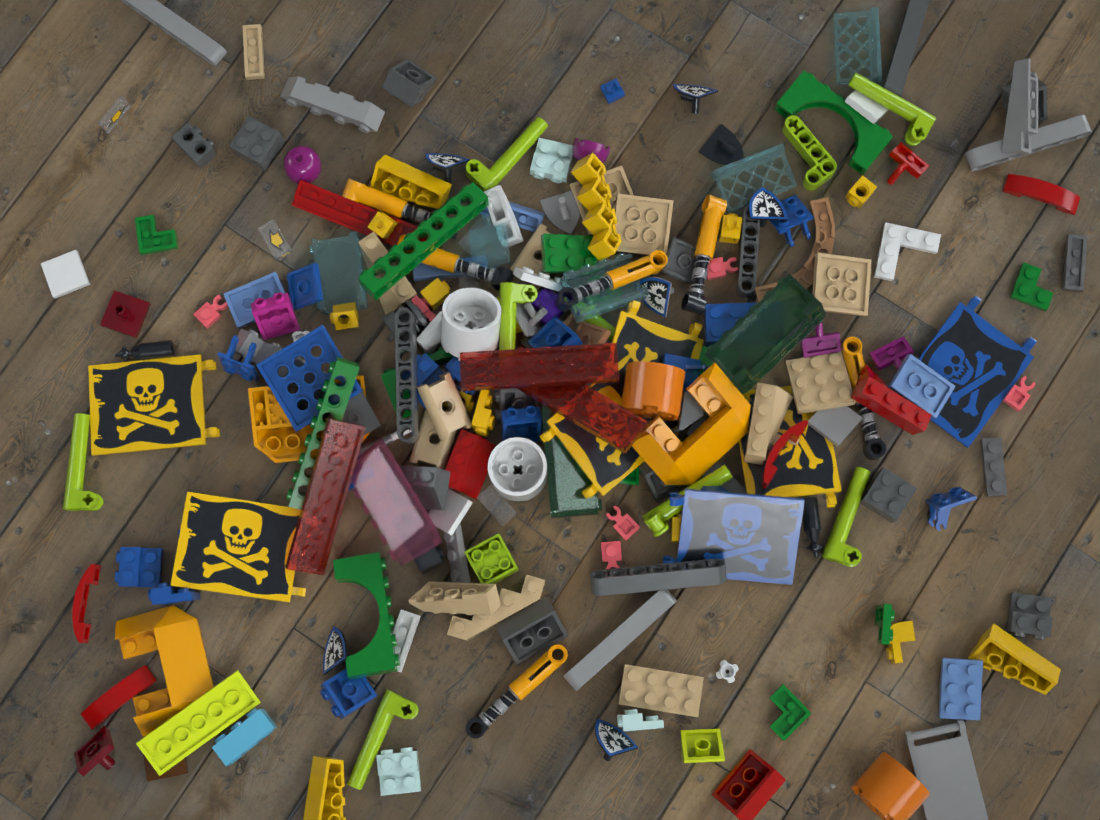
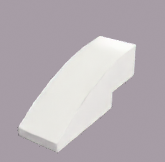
[484,185,524,248]

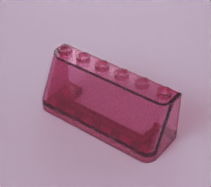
[344,438,442,566]

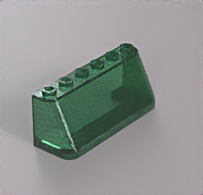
[704,274,826,394]
[542,400,602,519]

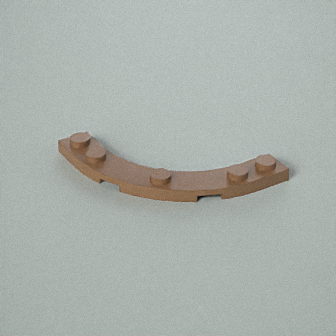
[754,197,835,303]

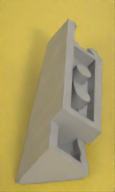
[1002,58,1038,154]

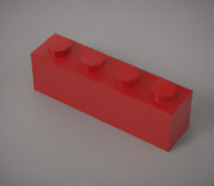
[850,364,932,435]

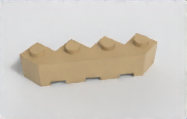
[447,575,545,641]

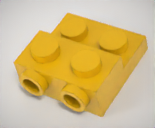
[471,388,496,437]

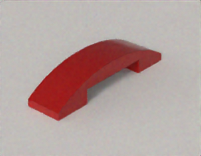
[1002,174,1080,215]
[762,420,808,489]
[72,564,101,644]
[81,665,157,730]

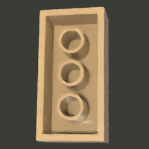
[618,664,704,717]

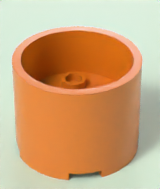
[621,361,685,421]
[851,752,930,820]

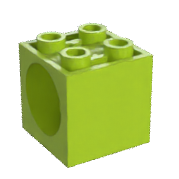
[464,533,519,584]

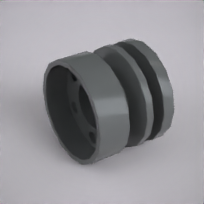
[382,299,429,342]

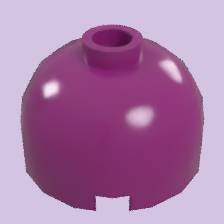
[572,138,611,163]
[284,146,321,184]

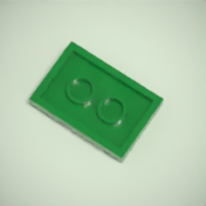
[541,233,598,274]

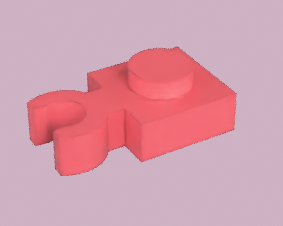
[707,257,738,280]
[193,295,228,329]
[411,295,436,322]
[1003,376,1035,412]
[606,506,640,541]
[601,541,622,569]

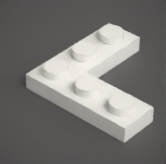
[874,223,941,281]

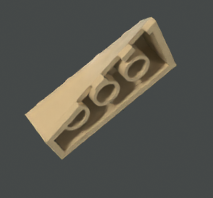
[358,232,417,315]
[744,382,793,465]
[409,581,501,616]

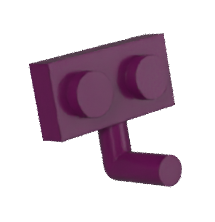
[800,317,841,358]
[870,336,913,371]

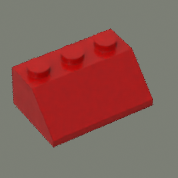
[445,429,497,500]
[711,749,786,820]

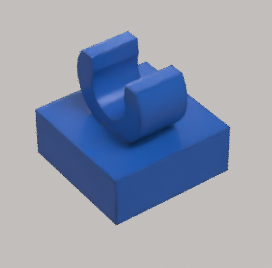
[600,78,625,104]

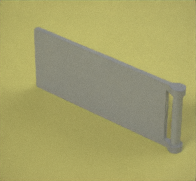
[904,719,988,820]

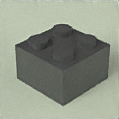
[229,116,284,171]
[860,467,917,523]

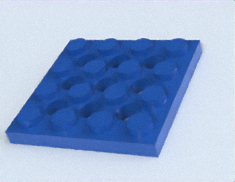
[256,325,364,432]

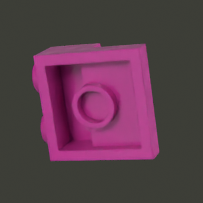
[251,292,300,340]

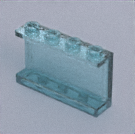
[309,231,369,315]
[559,253,649,323]

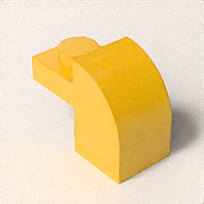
[886,621,916,664]

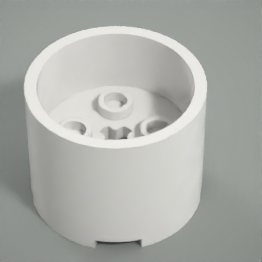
[441,288,501,363]
[488,437,547,501]

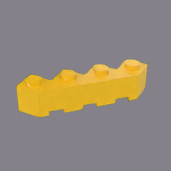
[571,152,622,261]

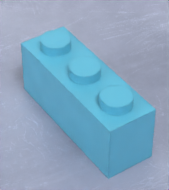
[212,708,277,767]

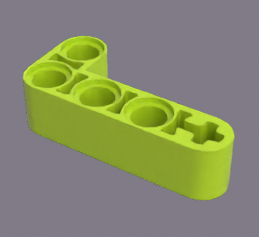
[782,115,837,191]

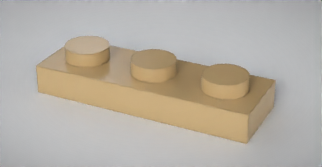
[242,24,265,80]

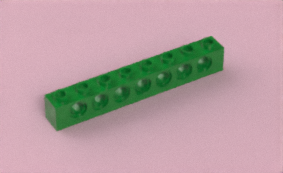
[358,182,489,301]
[286,357,360,513]

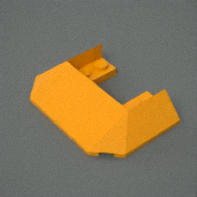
[628,362,751,485]
[248,376,370,463]
[115,605,214,736]

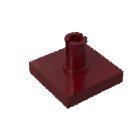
[100,290,151,339]
[74,726,115,777]

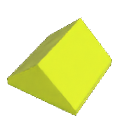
[680,729,725,763]

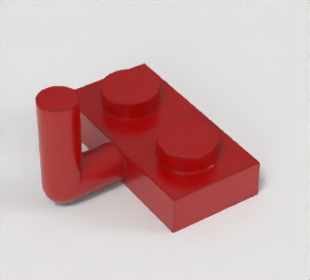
[887,142,929,185]

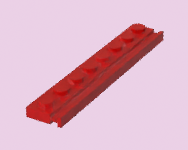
[291,180,427,246]

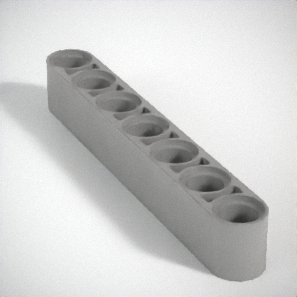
[121,0,227,67]
[965,115,1092,172]
[563,590,677,691]

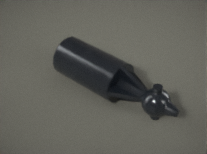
[115,340,174,362]
[802,498,823,557]

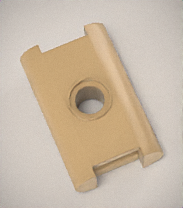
[510,224,551,290]
[416,372,472,441]
[409,409,457,470]

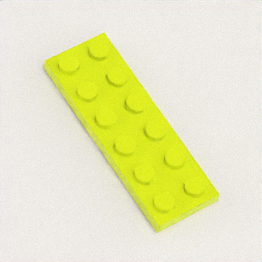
[136,670,261,776]

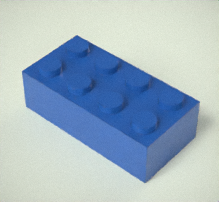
[703,302,784,347]

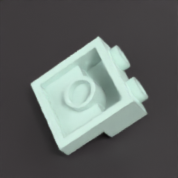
[530,138,573,183]
[617,709,664,731]
[376,747,421,796]

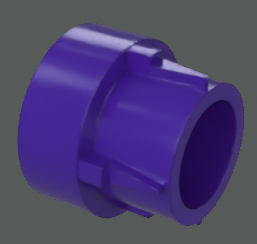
[530,288,565,326]

